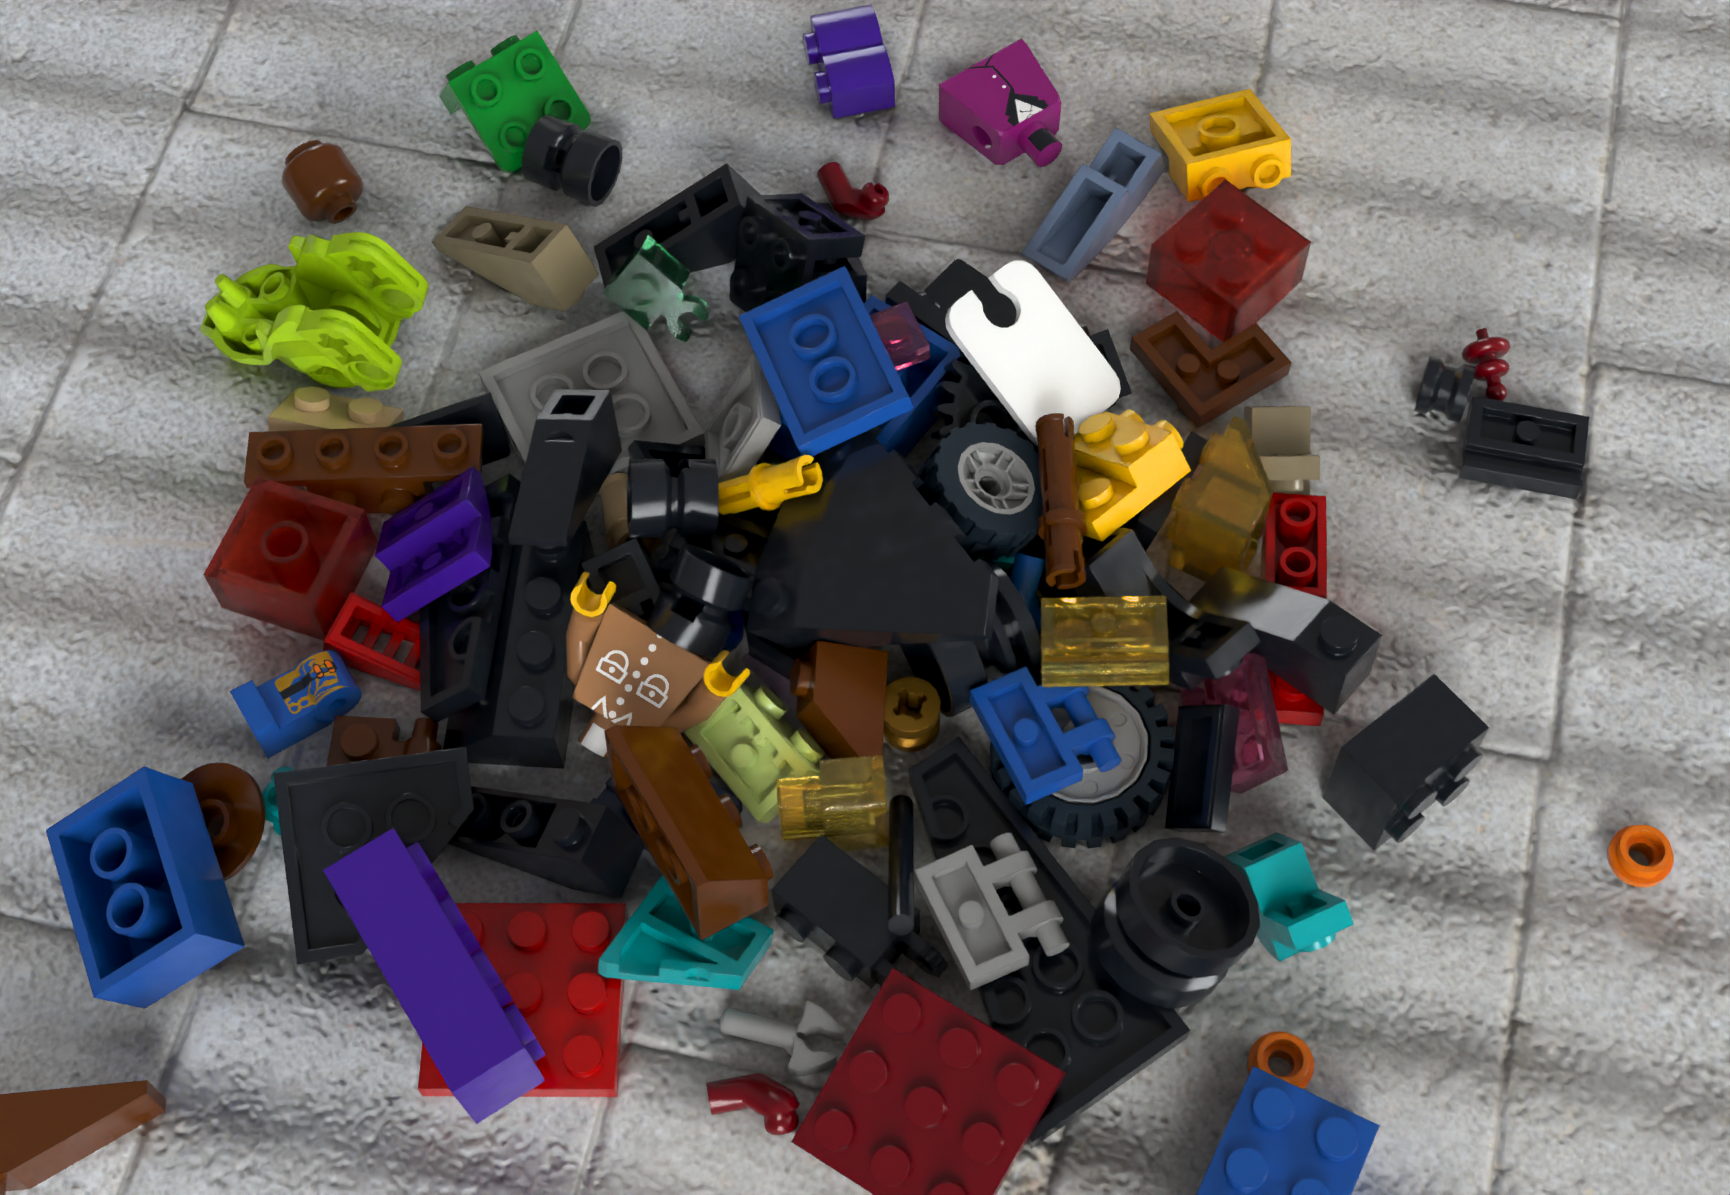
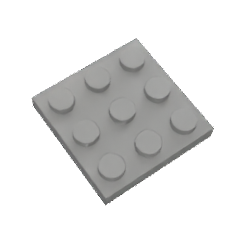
[478,307,705,476]

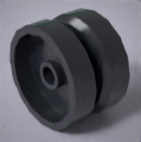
[1091,837,1260,1009]

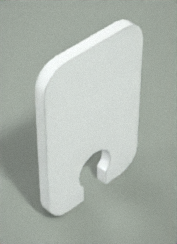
[945,260,1121,446]

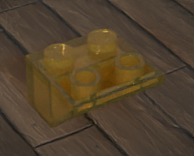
[1166,416,1273,582]

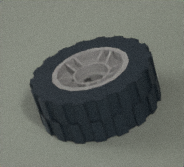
[917,422,1043,560]

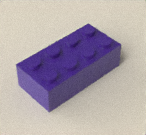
[323,828,546,1124]

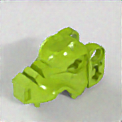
[199,232,429,392]

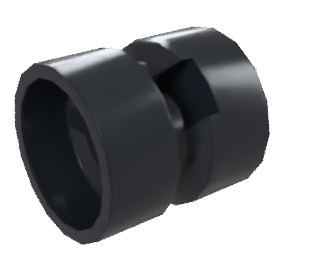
[521,114,623,207]
[627,458,719,538]
[646,544,755,657]

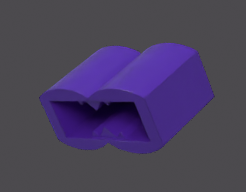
[803,4,895,119]

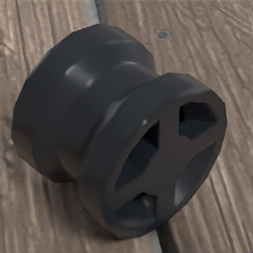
[1414,356,1475,423]

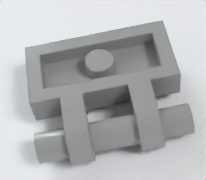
[914,833,1070,991]

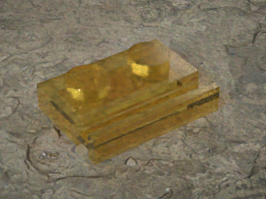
[1041,596,1169,687]

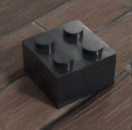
[1322,674,1489,851]

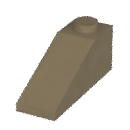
[432,206,599,312]

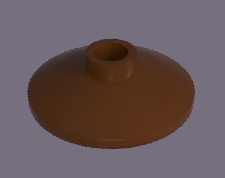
[181,763,266,882]

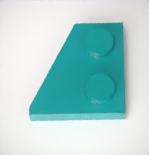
[598,875,774,990]

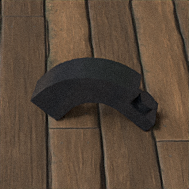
[1073,527,1261,691]

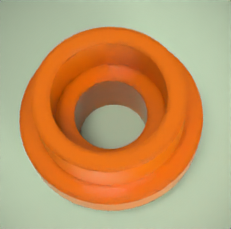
[1607,825,1674,888]
[1247,1031,1314,1090]

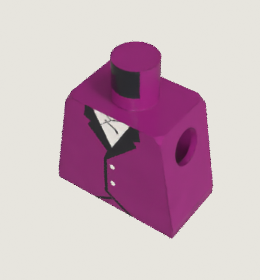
[939,38,1062,167]

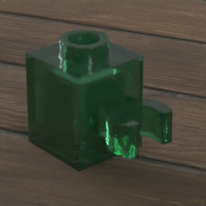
[603,235,711,342]

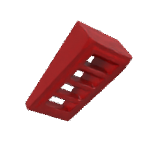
[323,592,420,691]

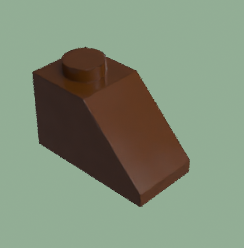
[790,641,888,785]

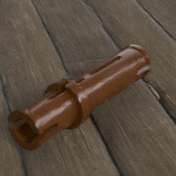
[1035,413,1087,589]

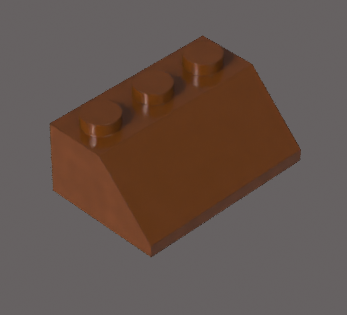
[604,725,774,940]

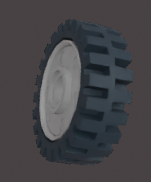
[990,660,1175,849]

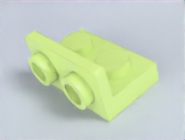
[685,684,832,823]

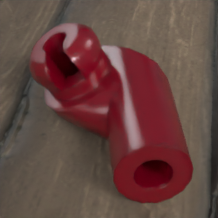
[817,162,889,221]
[706,1073,800,1135]

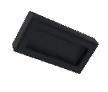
[1165,704,1240,833]

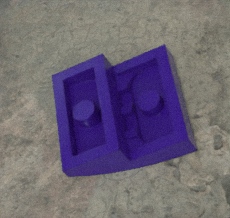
[375,466,493,622]

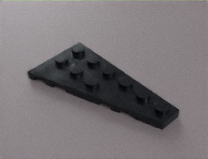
[909,737,1190,1149]

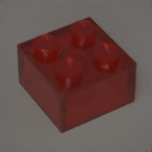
[1146,179,1311,342]
[203,476,378,641]

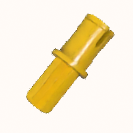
[718,455,823,515]

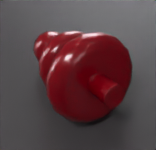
[1462,328,1510,401]

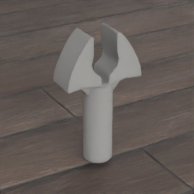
[720,1001,844,1077]

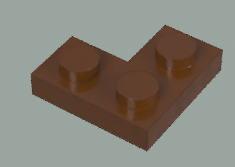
[1130,311,1291,428]

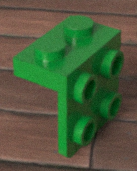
[439,31,591,173]

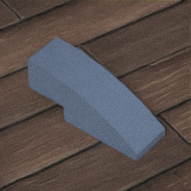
[1021,127,1165,283]

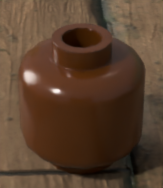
[281,140,364,224]

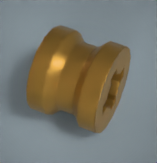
[883,677,941,752]

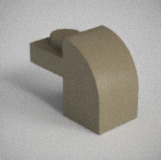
[1244,406,1320,501]

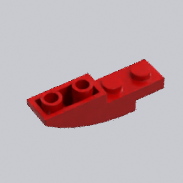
[1256,492,1327,726]

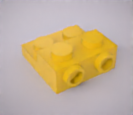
[1149,89,1291,202]
[1074,409,1191,542]

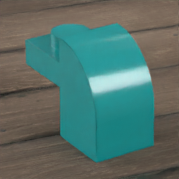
[1224,832,1354,962]

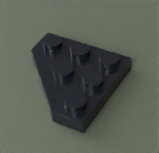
[273,747,474,965]

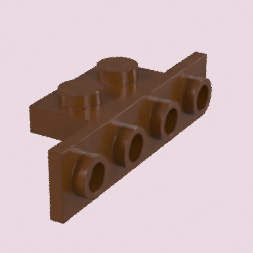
[244,424,484,519]

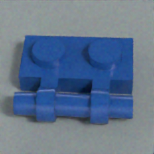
[970,655,1122,805]

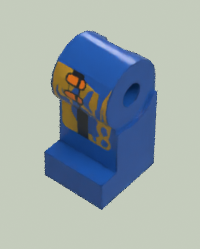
[230,650,362,759]

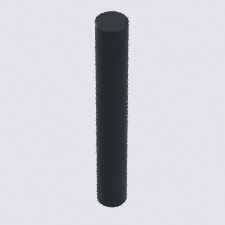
[887,795,914,935]

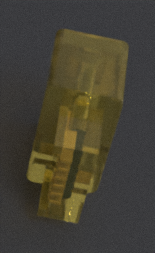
[776,755,889,851]

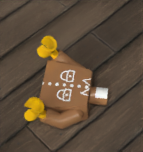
[566,572,750,759]

